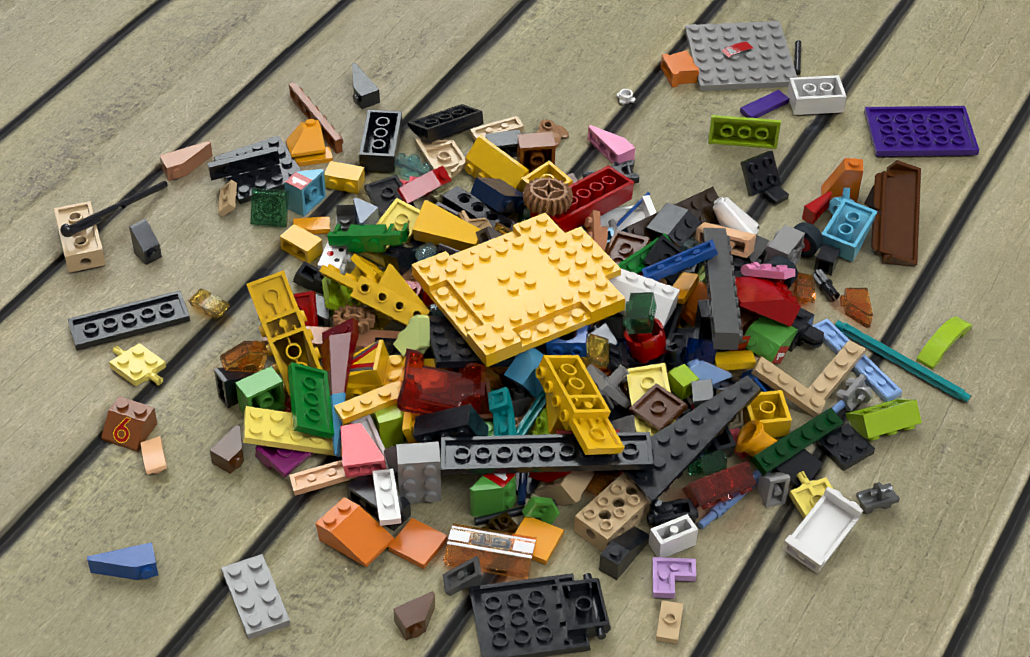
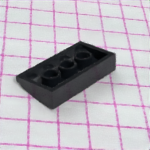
[407,104,484,143]

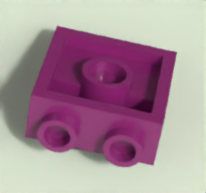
[255,445,314,478]

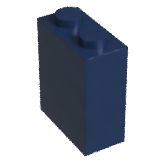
[470,177,526,213]

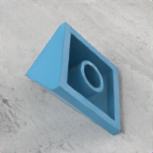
[504,348,544,398]

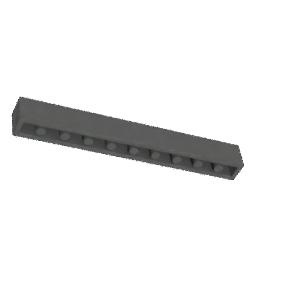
[702,228,743,350]

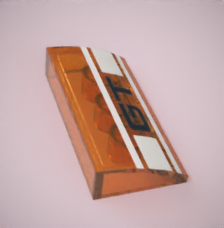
[443,523,537,579]

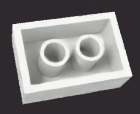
[787,75,847,115]

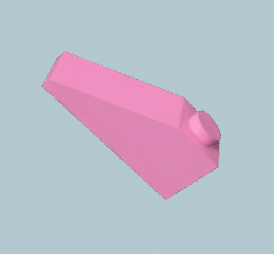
[587,125,635,164]

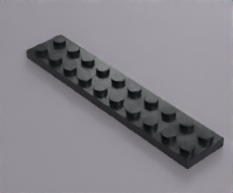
[441,432,653,475]

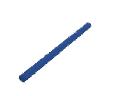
[616,192,650,227]

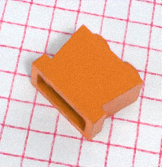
[661,50,699,87]

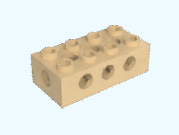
[54,201,106,273]
[574,472,661,552]

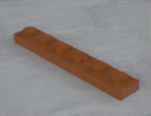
[289,82,344,154]

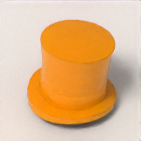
[735,420,778,457]

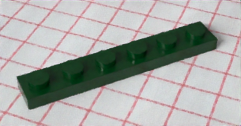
[751,408,844,476]

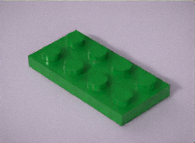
[288,362,334,439]

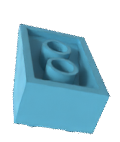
[819,198,878,262]

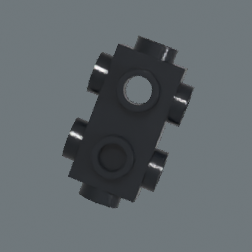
[646,498,698,528]

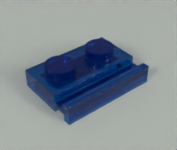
[684,337,717,366]

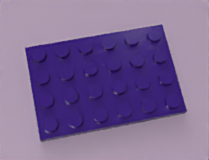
[864,106,979,157]

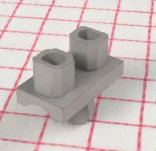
[836,374,872,411]

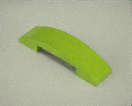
[916,316,972,370]

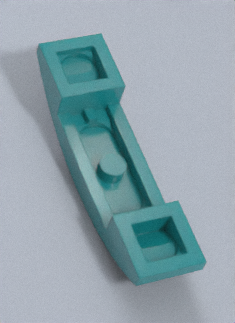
[488,387,516,436]

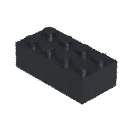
[359,109,402,172]

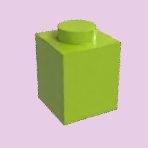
[668,364,699,400]

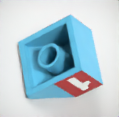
[284,169,326,217]

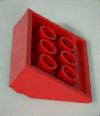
[735,276,801,327]

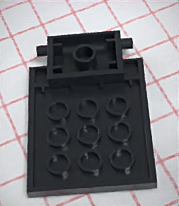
[469,573,611,657]

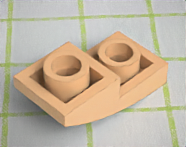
[141,436,167,475]

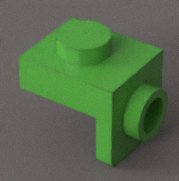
[522,496,560,525]

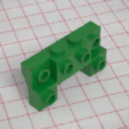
[327,223,410,253]

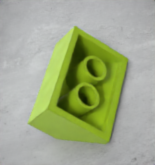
[845,398,922,441]

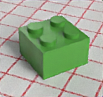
[236,366,286,415]

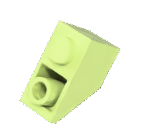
[393,315,430,361]

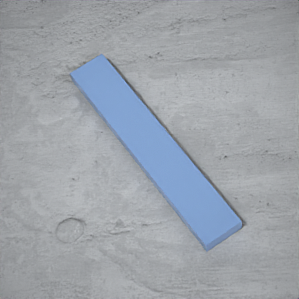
[813,319,902,402]

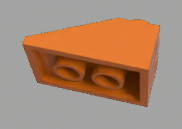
[315,497,395,567]

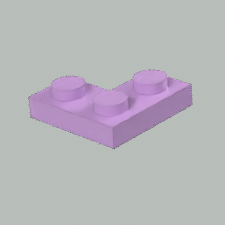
[652,557,696,598]

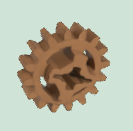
[333,303,375,334]

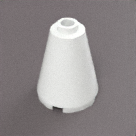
[713,197,760,234]

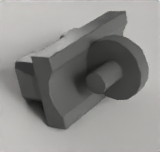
[856,482,900,514]

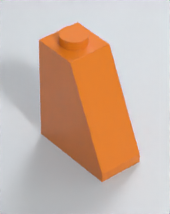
[821,158,863,203]

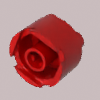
[624,317,667,363]

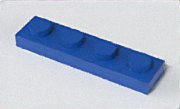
[642,239,718,282]

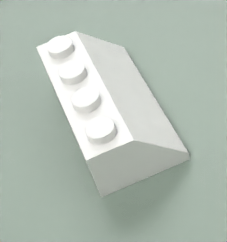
[609,269,680,328]

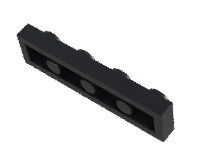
[207,146,280,181]

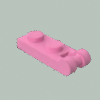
[741,262,795,279]

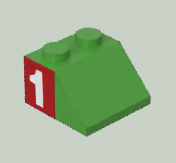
[744,315,798,363]
[470,473,517,517]

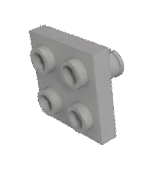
[586,364,631,409]

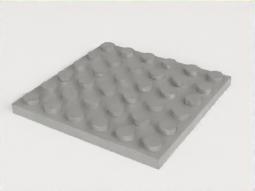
[684,21,797,91]

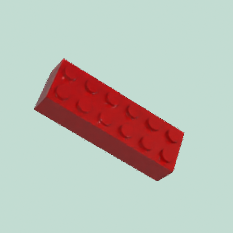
[530,165,634,233]

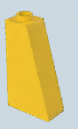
[412,200,481,251]

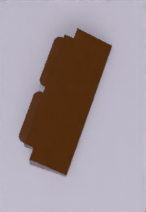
[871,160,921,267]

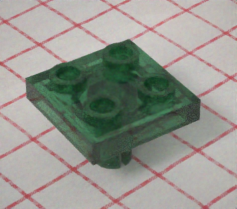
[250,188,289,227]

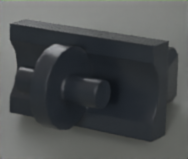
[604,342,635,374]

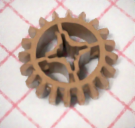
[523,177,573,217]

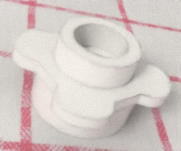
[616,89,635,104]

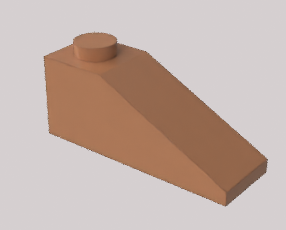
[160,140,213,181]

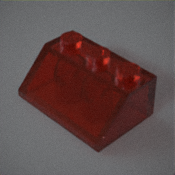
[682,461,757,510]

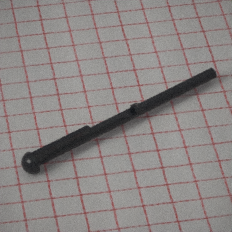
[60,181,168,237]

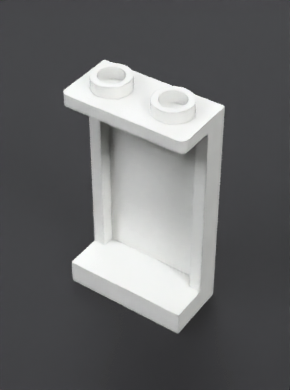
[600,195,657,231]
[782,487,863,574]

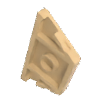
[415,139,465,179]

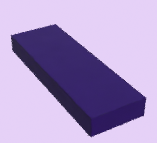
[740,90,790,118]

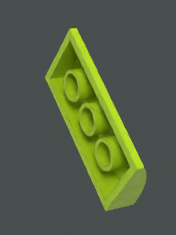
[708,115,781,149]

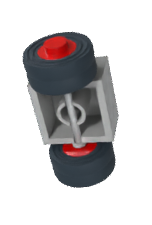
[763,222,823,289]

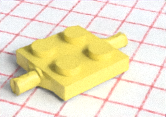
[109,343,166,386]
[789,471,833,519]

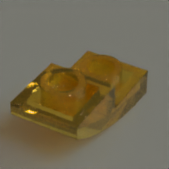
[188,288,230,318]

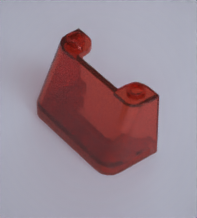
[397,348,486,415]

